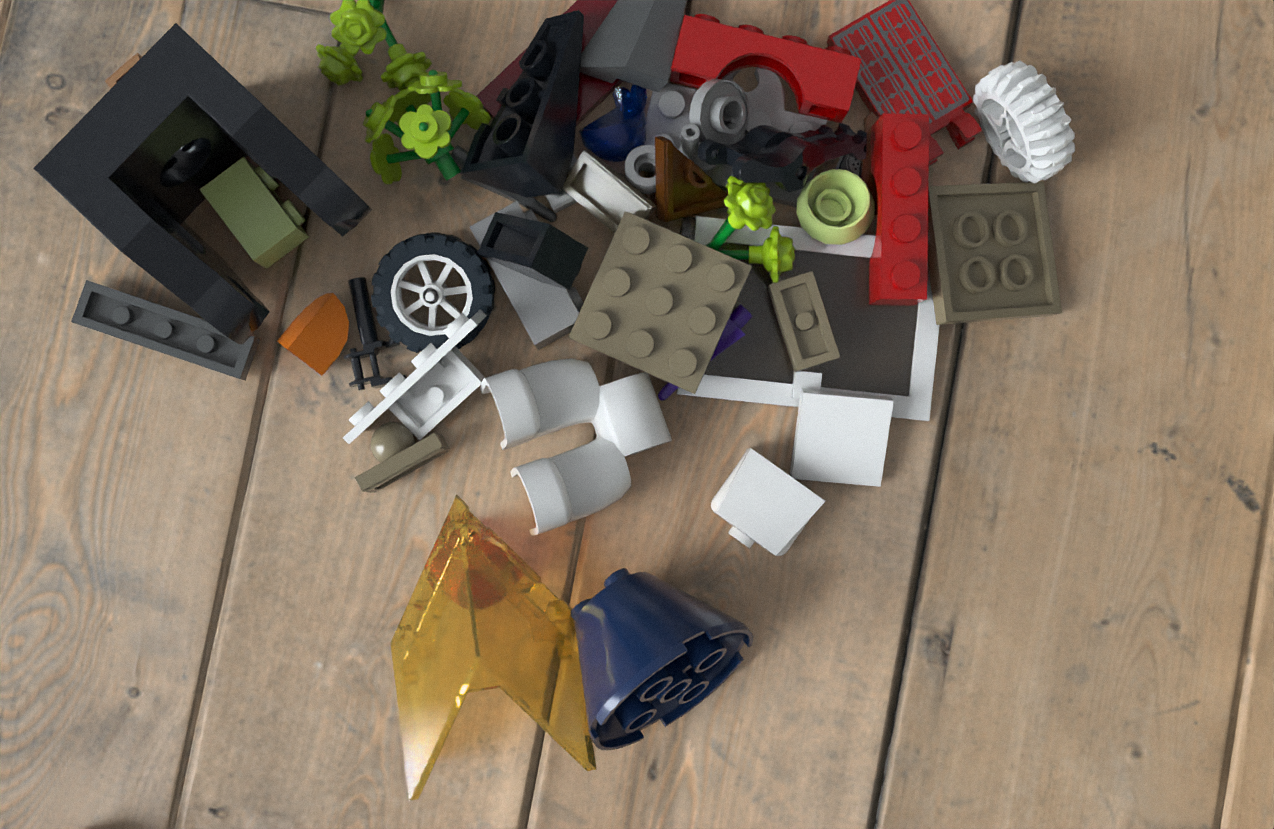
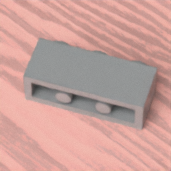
[470,201,583,350]

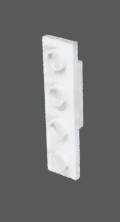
[343,309,486,444]

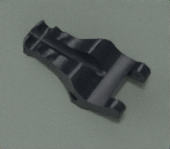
[698,123,867,193]

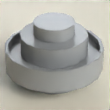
[689,79,750,145]

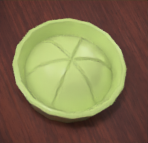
[796,169,875,245]

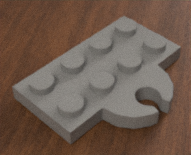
[640,67,827,207]

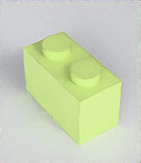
[200,157,309,268]

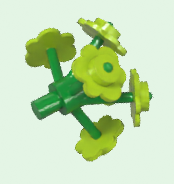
[363,69,491,185]

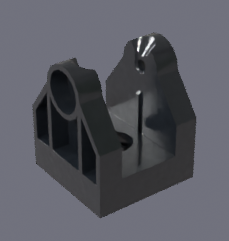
[33,23,372,345]

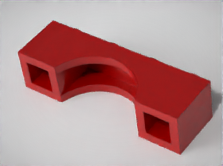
[670,14,862,123]
[869,113,929,306]

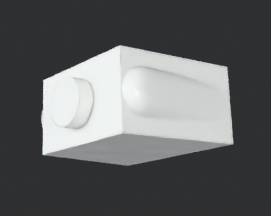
[711,448,825,556]

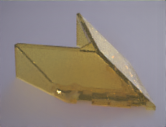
[390,494,597,801]

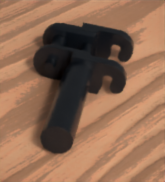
[343,277,407,391]

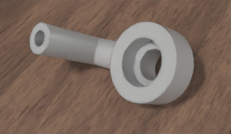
[625,124,700,194]

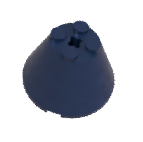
[571,568,754,751]

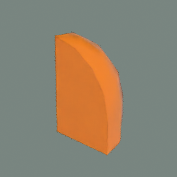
[276,293,349,376]

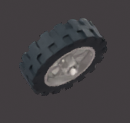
[371,232,495,353]

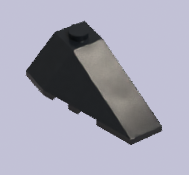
[461,10,584,198]

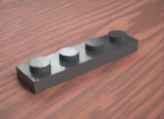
[71,280,260,381]

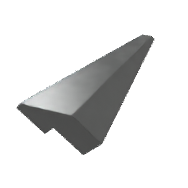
[580,0,686,93]

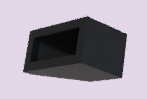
[477,212,588,290]

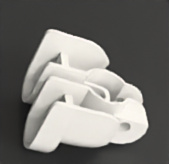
[480,358,672,536]

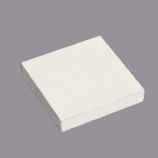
[790,388,894,487]

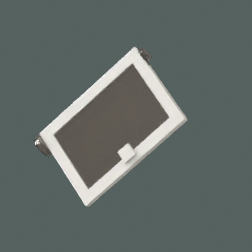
[677,216,940,421]

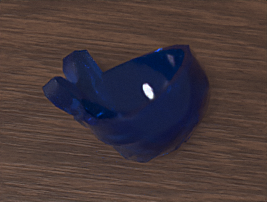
[579,84,647,162]

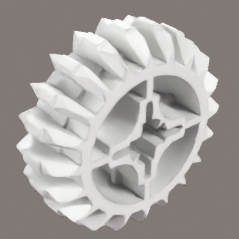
[973,61,1075,184]

